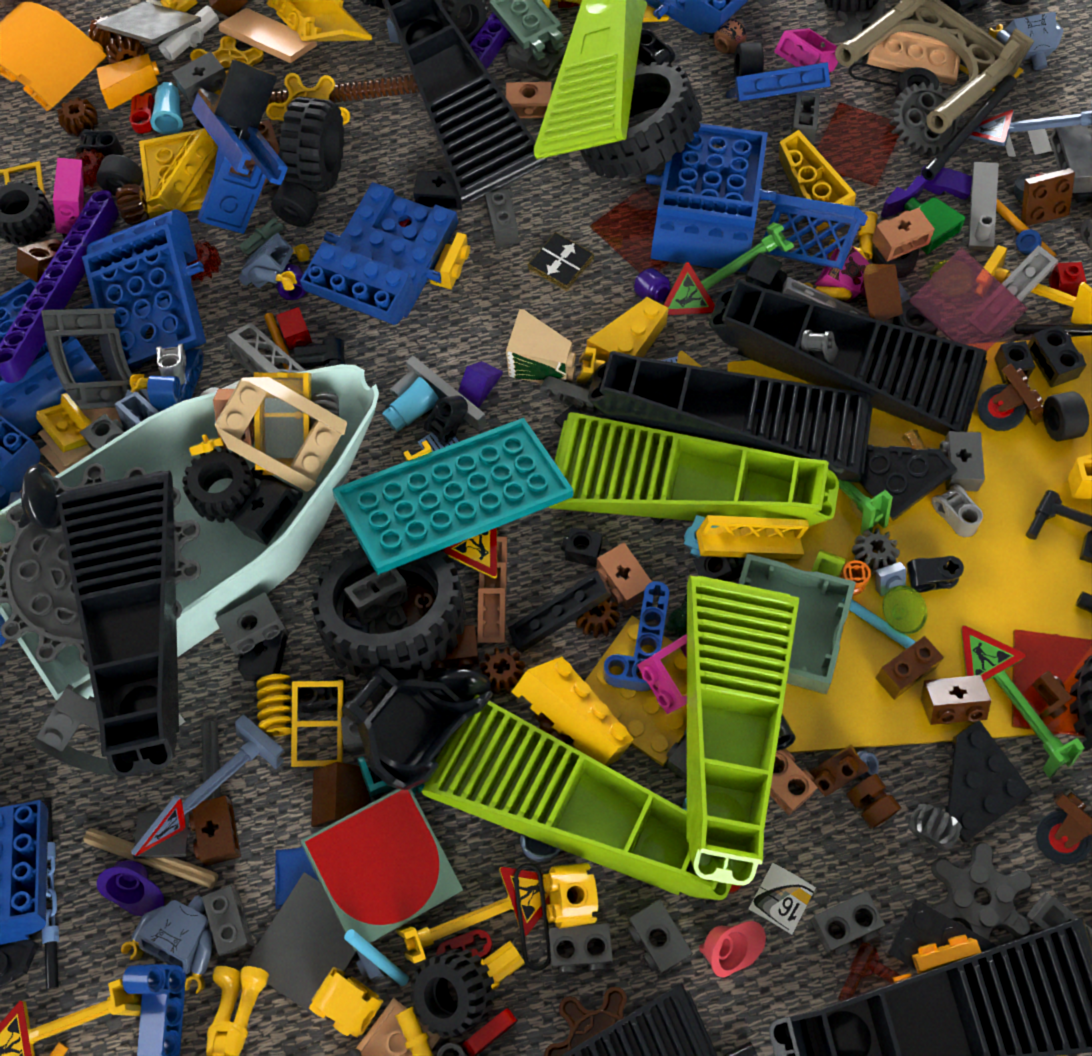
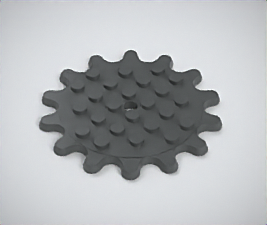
[0,463,201,667]

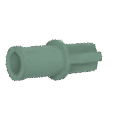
[240,217,283,256]

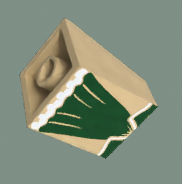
[506,309,576,384]

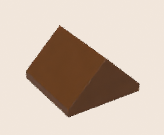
[863,264,903,321]
[311,762,371,827]

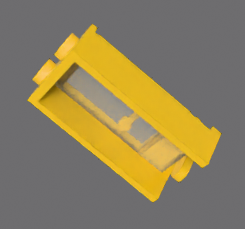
[254,372,312,475]

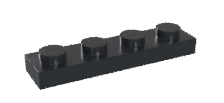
[508,570,612,653]

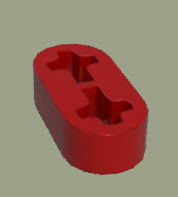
[436,929,493,959]
[462,1008,518,1056]

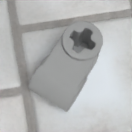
[156,344,187,385]
[932,484,983,537]

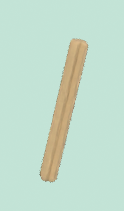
[83,828,218,889]

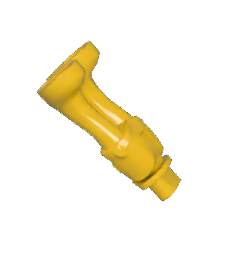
[206,966,269,1056]

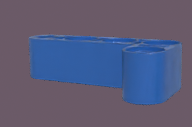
[147,349,204,412]
[603,581,669,692]
[122,964,186,1056]

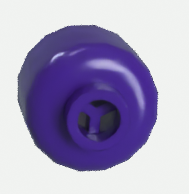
[274,264,306,301]
[634,268,670,303]

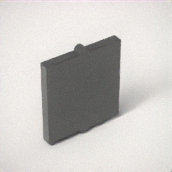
[133,812,191,859]

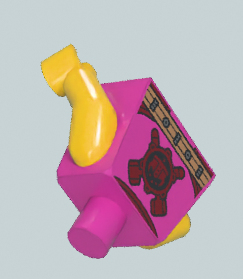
[804,239,870,302]

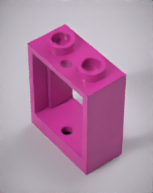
[774,28,838,72]
[53,158,85,234]
[637,634,687,714]

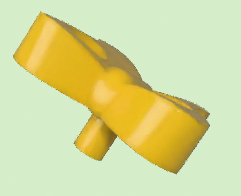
[189,434,224,456]

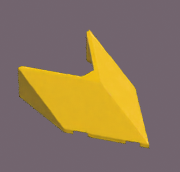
[266,0,372,42]

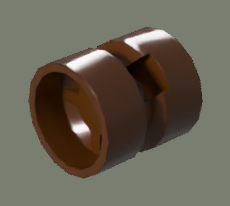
[846,774,902,829]

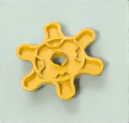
[190,35,264,95]
[266,73,350,125]

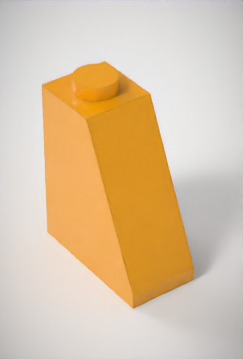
[96,54,160,110]

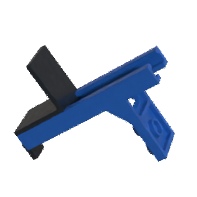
[191,60,288,234]

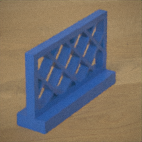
[726,62,831,102]
[763,194,868,270]

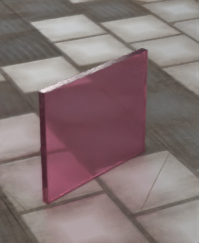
[909,247,1028,352]

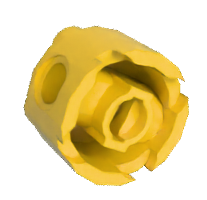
[543,863,598,929]
[309,967,384,1038]

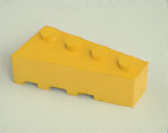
[779,130,856,232]
[511,656,635,766]

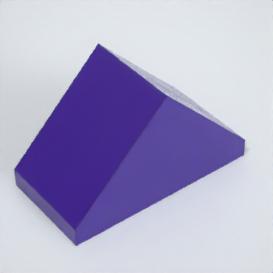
[458,361,503,409]

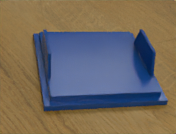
[275,848,319,909]

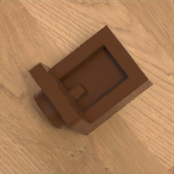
[1032,670,1072,721]

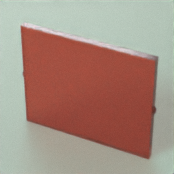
[817,102,899,186]
[590,187,671,273]
[1012,629,1092,737]

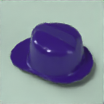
[96,860,164,916]

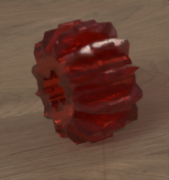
[69,149,105,189]
[187,240,221,282]

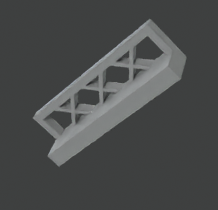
[227,322,306,375]

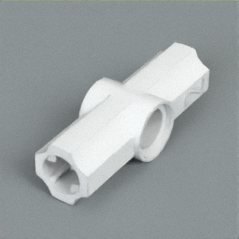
[158,5,219,61]

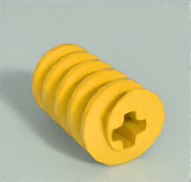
[256,674,292,736]

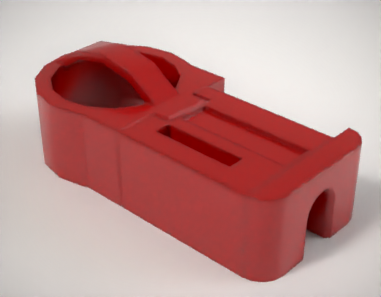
[129,93,154,134]

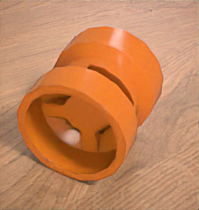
[840,560,871,596]

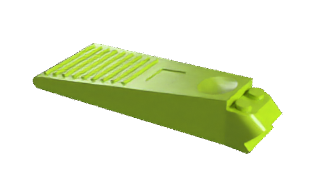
[534,0,647,159]
[549,412,839,530]
[687,575,799,885]
[422,695,732,900]

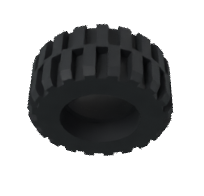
[279,96,344,193]

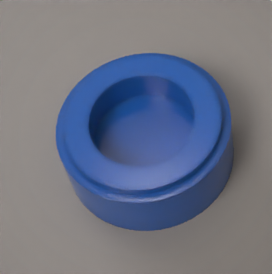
[1016,229,1042,255]

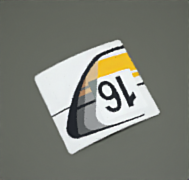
[749,863,816,935]

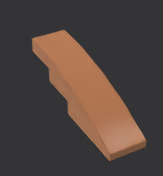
[477,537,508,643]

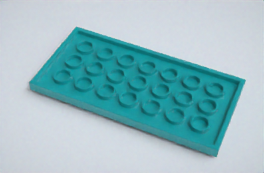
[332,418,574,575]

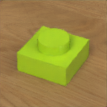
[811,549,846,577]

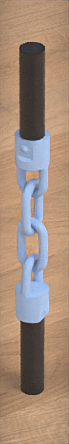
[42,800,59,990]

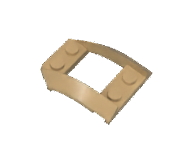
[214,377,347,492]

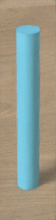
[842,597,916,649]
[344,929,409,986]

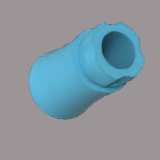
[150,82,183,134]
[382,377,439,432]

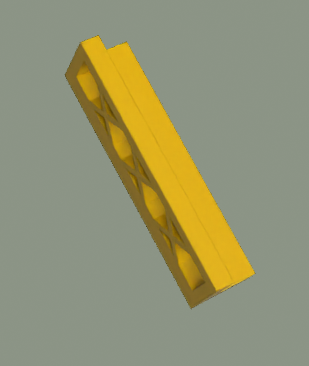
[146,128,218,211]
[696,515,809,560]

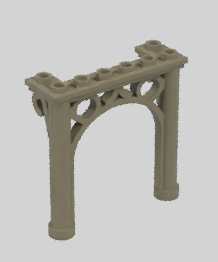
[835,0,1034,133]

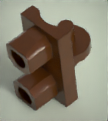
[809,745,869,797]

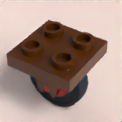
[1014,168,1075,226]
[978,364,1045,431]
[1036,791,1092,865]

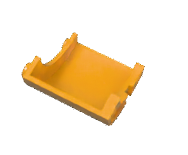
[0,2,107,111]

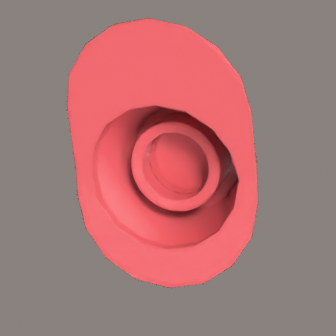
[699,921,766,978]

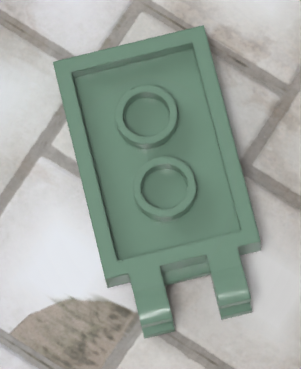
[489,0,565,61]

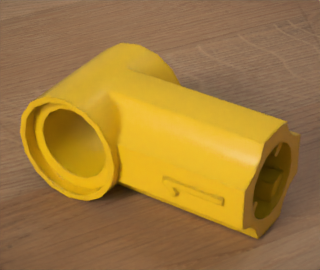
[481,941,525,990]

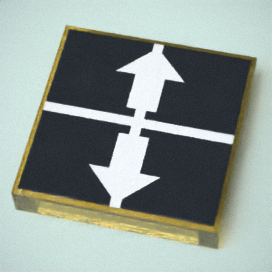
[528,232,594,291]

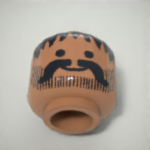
[714,19,747,53]

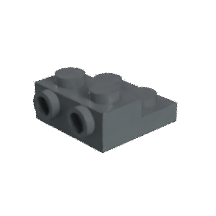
[506,40,567,81]

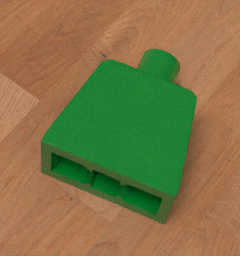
[904,197,966,255]

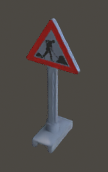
[969,102,1092,146]
[131,714,284,856]

